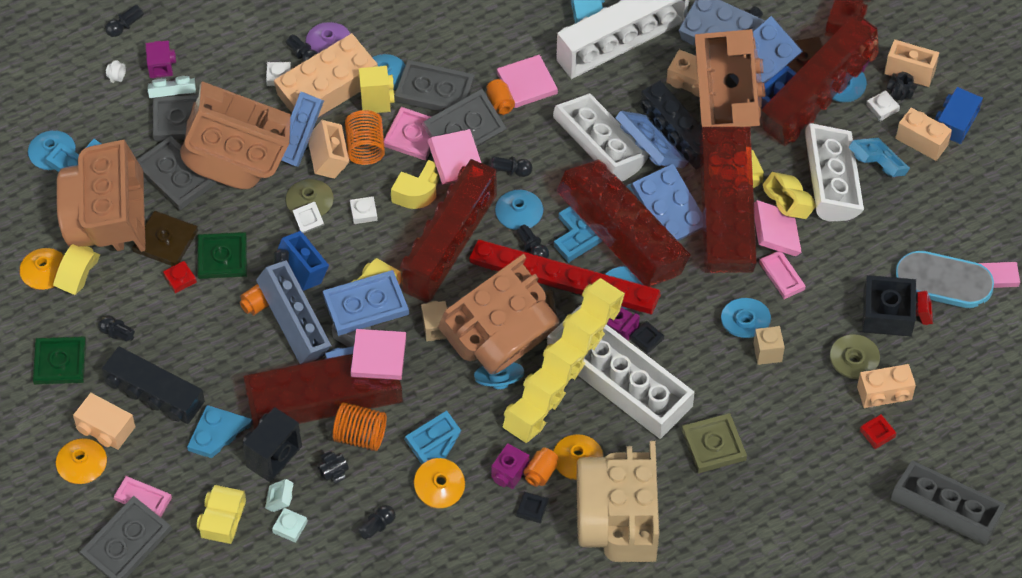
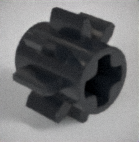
[886,72,918,101]
[317,451,349,484]

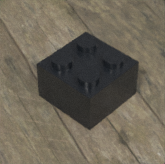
[862,275,916,337]
[242,407,302,483]

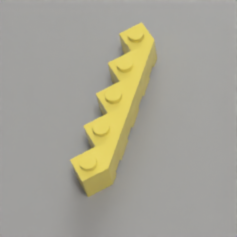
[503,278,625,443]

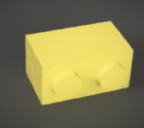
[359,66,395,113]

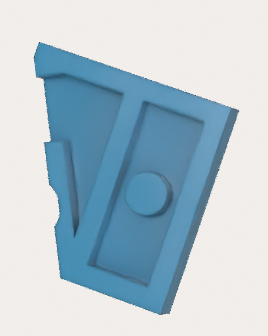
[187,405,252,458]
[405,411,461,464]

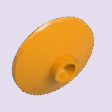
[20,248,64,290]
[553,434,603,480]
[56,439,107,484]
[414,458,465,508]

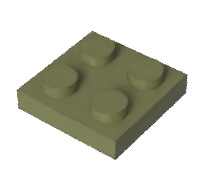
[682,413,747,473]

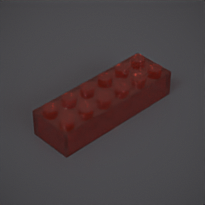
[761,13,879,146]
[700,127,757,273]
[400,159,497,303]
[557,159,691,287]
[243,354,403,430]

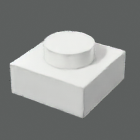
[266,62,291,86]
[866,91,900,121]
[350,196,378,224]
[293,202,324,233]

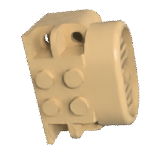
[577,441,659,562]

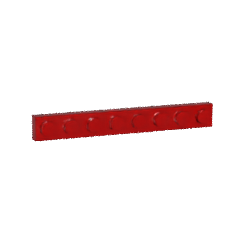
[469,239,661,315]

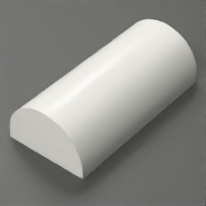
[553,94,649,182]
[805,123,864,221]

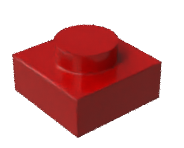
[163,261,197,293]
[916,291,933,325]
[860,414,897,449]

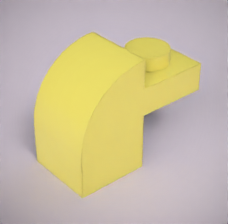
[391,160,440,209]
[53,244,100,295]

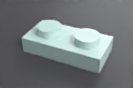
[148,76,196,98]

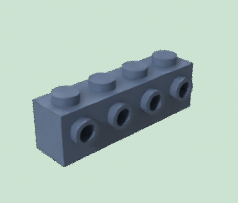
[256,260,331,365]

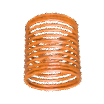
[345,110,385,165]
[332,403,387,451]

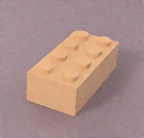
[274,33,378,117]

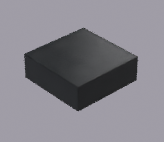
[629,321,664,354]
[517,492,549,524]

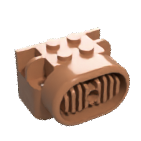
[695,29,765,130]
[180,81,291,189]
[57,140,145,252]
[438,254,560,375]

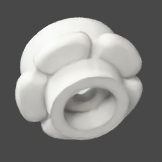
[106,61,126,83]

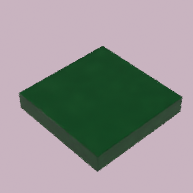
[198,232,247,279]
[33,336,86,385]

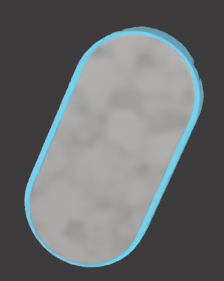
[896,251,994,308]

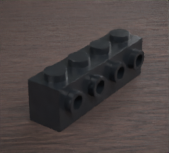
[640,80,717,170]
[102,346,205,424]

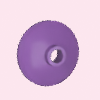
[306,22,350,53]

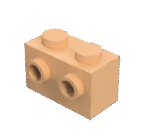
[885,39,939,87]
[667,49,700,97]
[896,108,952,161]
[308,120,349,179]
[857,364,916,408]
[73,393,135,450]

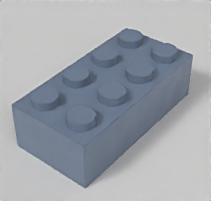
[679,0,765,46]

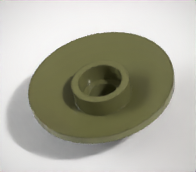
[286,179,334,216]
[830,334,880,379]

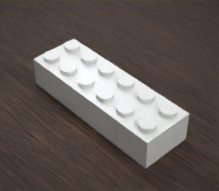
[557,0,689,79]
[547,305,695,439]

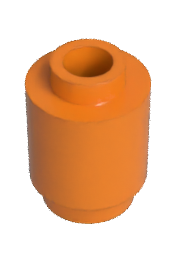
[486,79,515,115]
[239,284,269,315]
[523,448,559,486]

